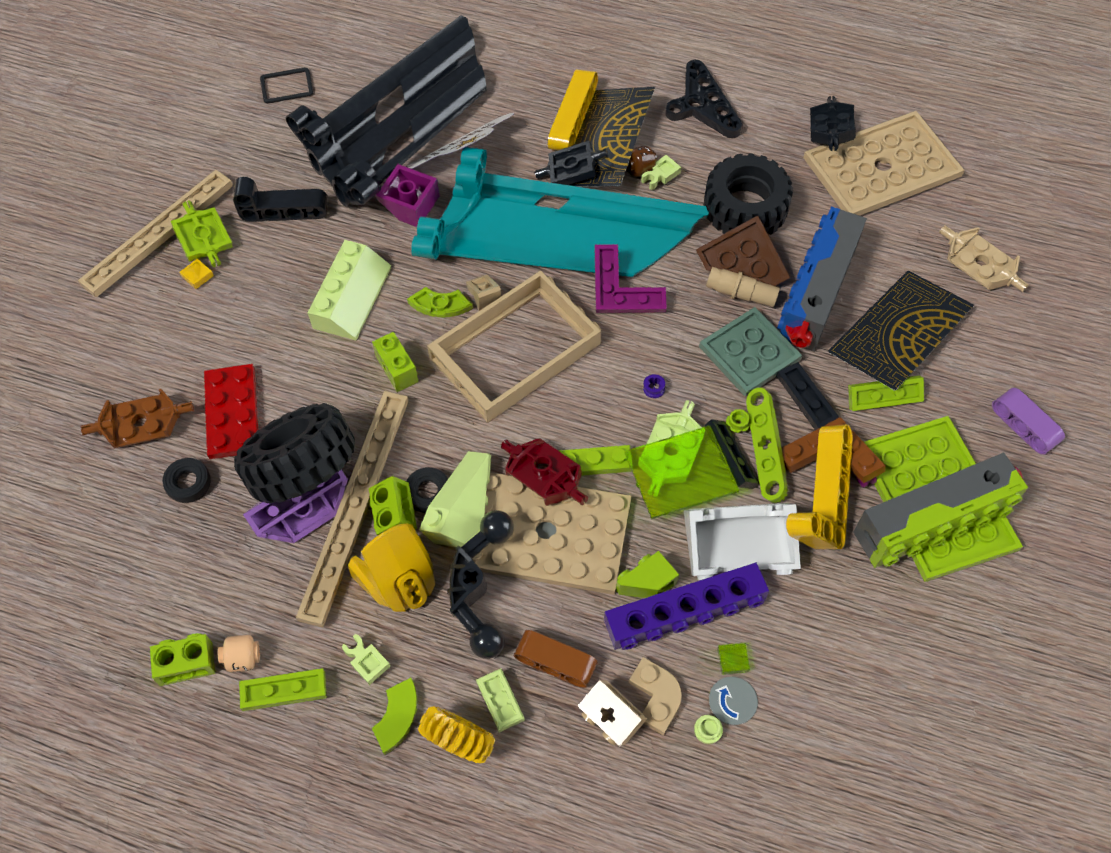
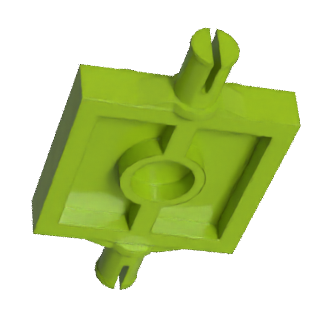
[171,200,233,267]

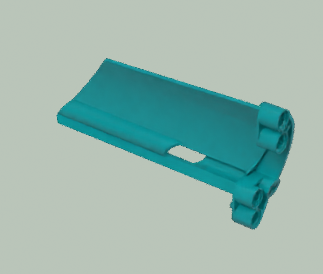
[411,147,709,277]

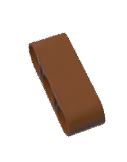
[513,630,598,688]

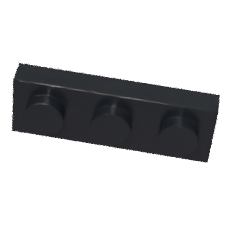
[776,362,839,430]
[705,419,759,489]

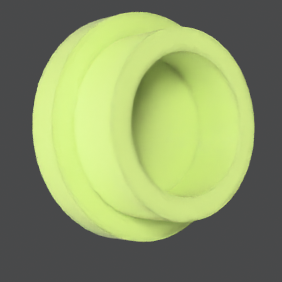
[694,715,723,744]

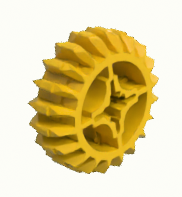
[418,706,495,764]

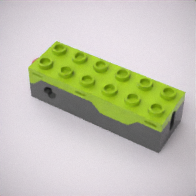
[853,452,1028,568]

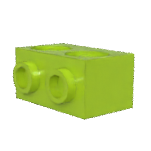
[369,476,417,535]
[150,633,216,686]

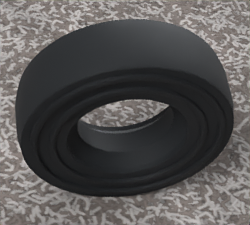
[162,458,211,503]
[406,467,448,513]

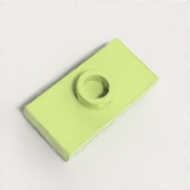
[476,668,525,732]

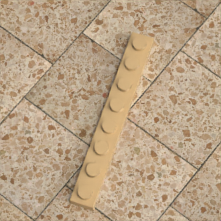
[78,170,233,297]

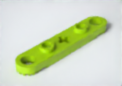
[746,388,789,503]

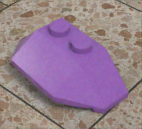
[243,469,348,543]

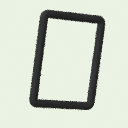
[260,67,313,103]

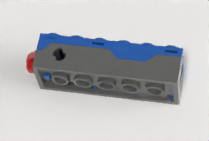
[777,206,867,352]

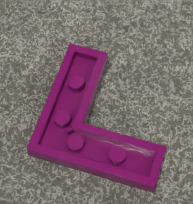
[595,244,667,313]

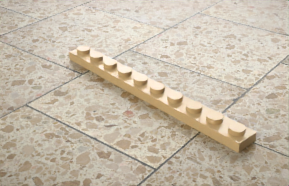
[296,391,408,628]

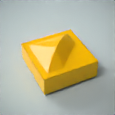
[179,259,214,289]

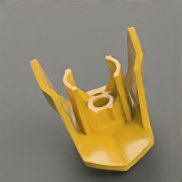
[348,523,435,612]

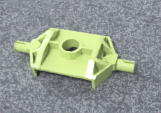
[638,400,705,498]

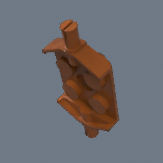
[80,389,194,448]

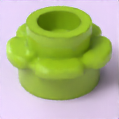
[726,409,750,433]

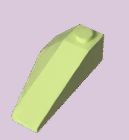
[419,451,491,547]

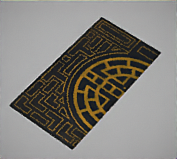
[569,86,655,187]
[828,271,974,390]

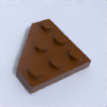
[696,216,790,286]

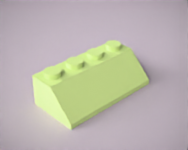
[307,240,391,340]

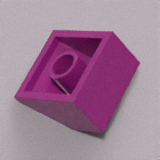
[376,164,440,227]

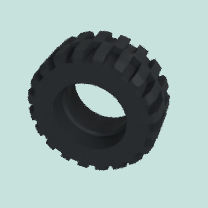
[703,153,793,235]

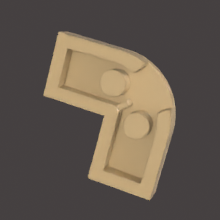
[629,657,682,736]

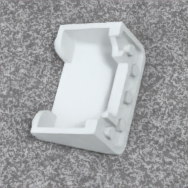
[684,503,801,580]

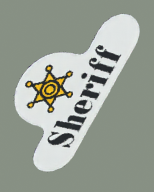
[406,113,514,169]

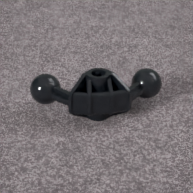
[447,510,514,659]

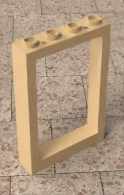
[427,271,601,423]

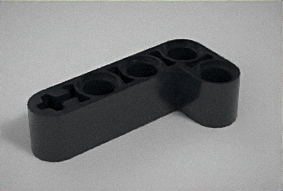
[233,177,327,222]

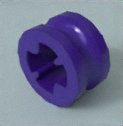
[643,374,665,399]

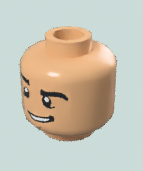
[218,635,260,672]

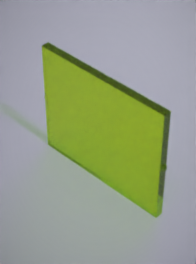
[624,425,739,520]

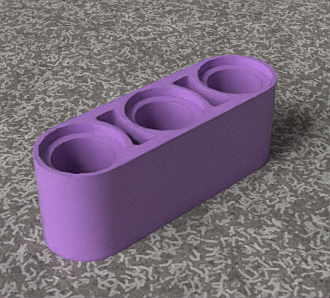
[992,388,1065,454]

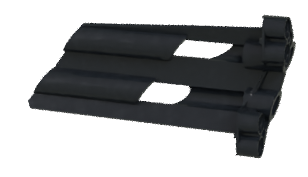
[285,15,487,207]

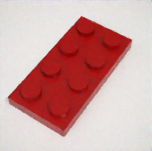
[204,363,258,460]

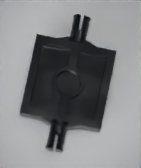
[535,140,608,185]

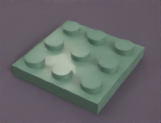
[699,307,802,397]

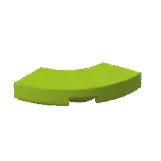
[407,287,473,318]
[372,678,417,755]

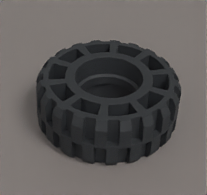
[234,403,355,503]

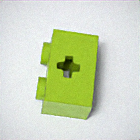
[372,332,419,393]

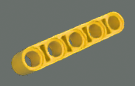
[548,69,598,151]

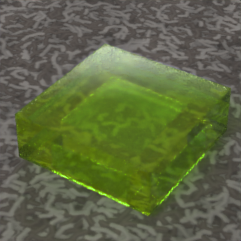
[717,643,750,675]

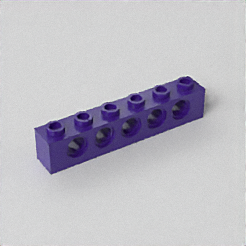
[604,562,769,650]

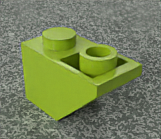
[616,551,679,598]

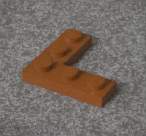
[782,417,885,483]

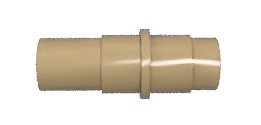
[706,267,780,308]

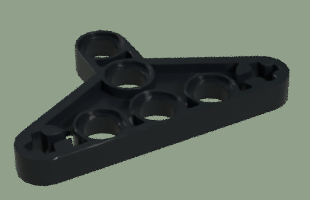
[665,59,742,138]

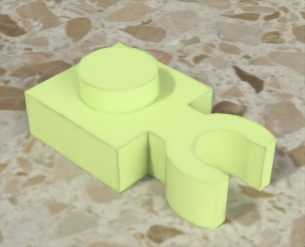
[641,155,681,190]
[342,634,390,685]

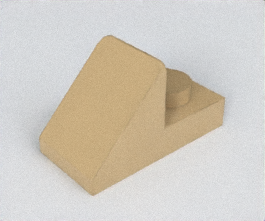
[466,275,501,311]

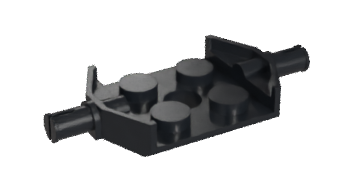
[810,96,856,151]

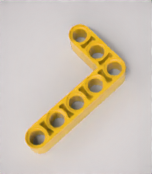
[786,425,853,549]

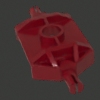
[501,438,588,506]

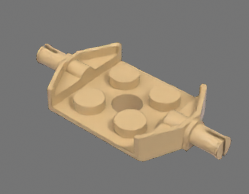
[939,225,1029,292]

